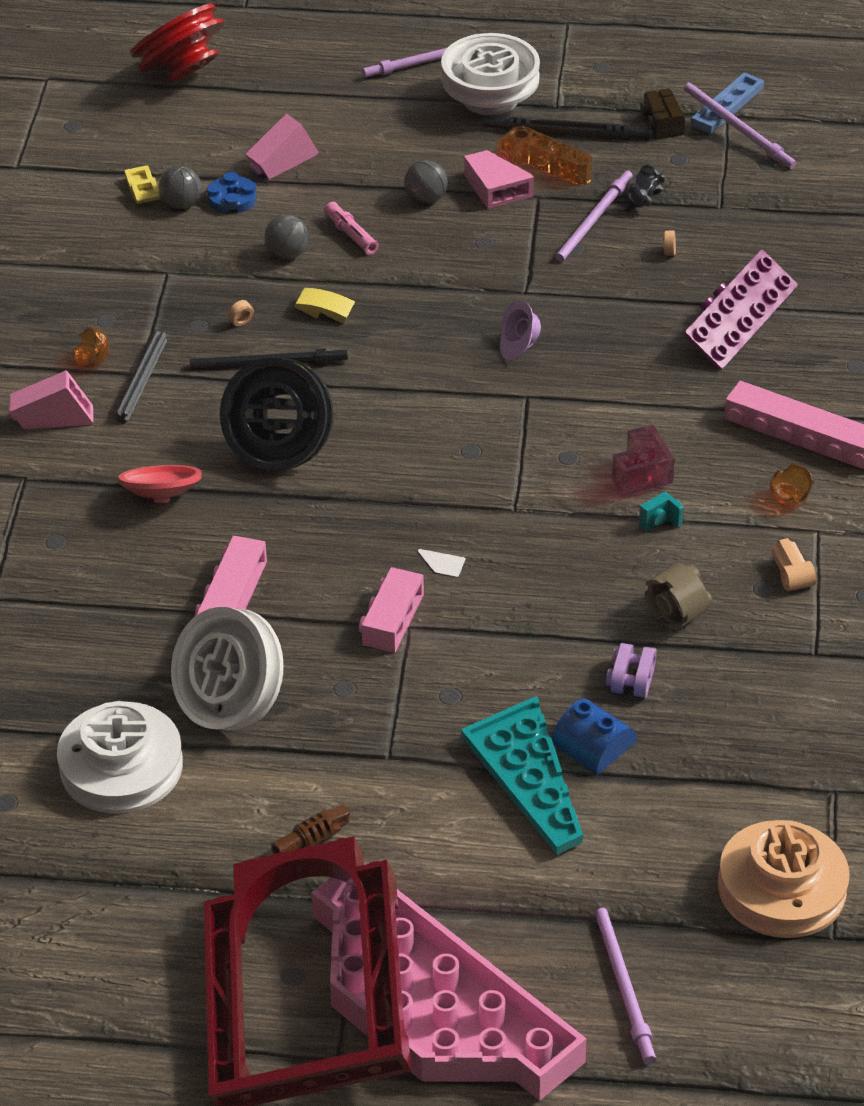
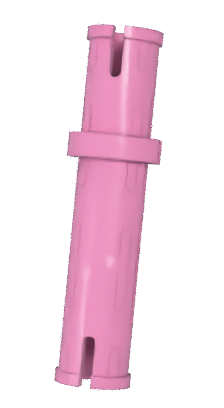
[324,202,379,255]

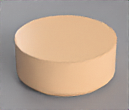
[663,230,676,256]
[227,300,254,326]

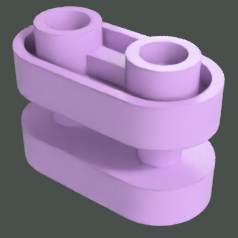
[606,643,657,698]

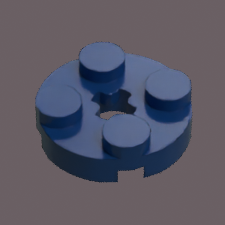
[207,172,257,213]

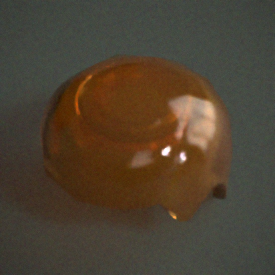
[73,327,109,367]
[769,464,814,507]

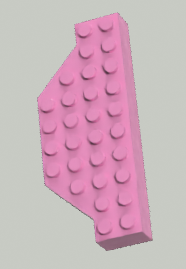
[311,863,586,1101]

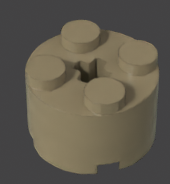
[644,563,713,630]

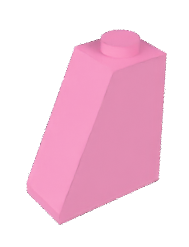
[246,113,319,179]
[464,150,533,209]
[8,370,93,429]

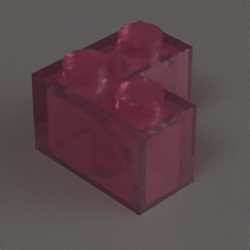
[612,424,675,496]

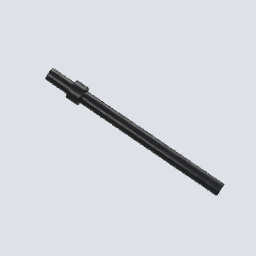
[190,348,348,369]

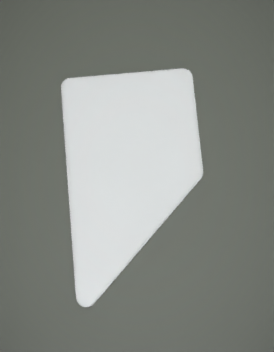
[418,549,465,577]

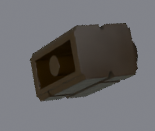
[640,88,685,139]

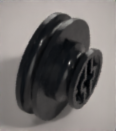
[219,358,333,470]

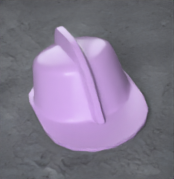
[500,301,541,360]

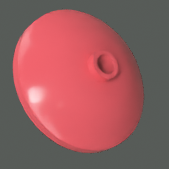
[118,465,202,503]

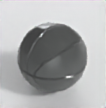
[404,160,448,204]
[158,166,201,210]
[264,215,309,260]

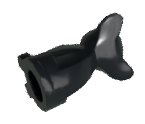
[625,164,665,212]

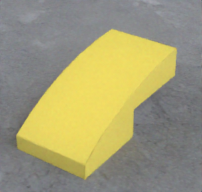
[124,165,161,204]
[294,288,355,324]

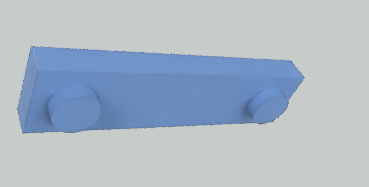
[691,72,764,134]

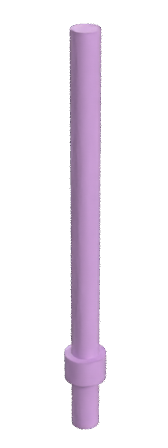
[362,48,447,78]
[684,82,797,169]
[555,171,633,262]
[595,908,656,1065]

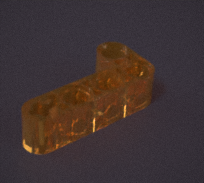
[496,126,592,185]

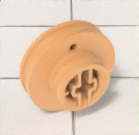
[718,820,849,938]

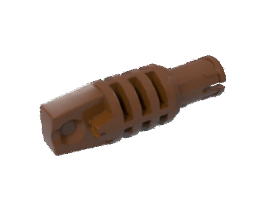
[271,804,350,854]

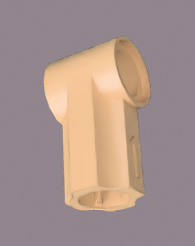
[771,538,816,592]

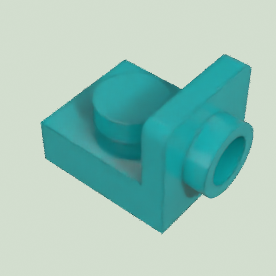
[639,491,684,531]

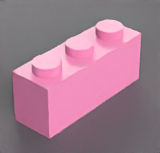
[359,567,424,653]

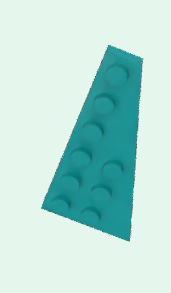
[461,696,583,855]

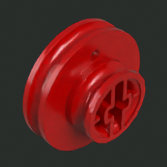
[130,4,225,82]

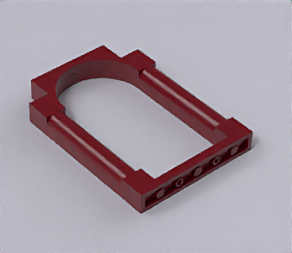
[204,836,411,1106]

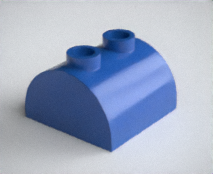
[552,699,636,775]

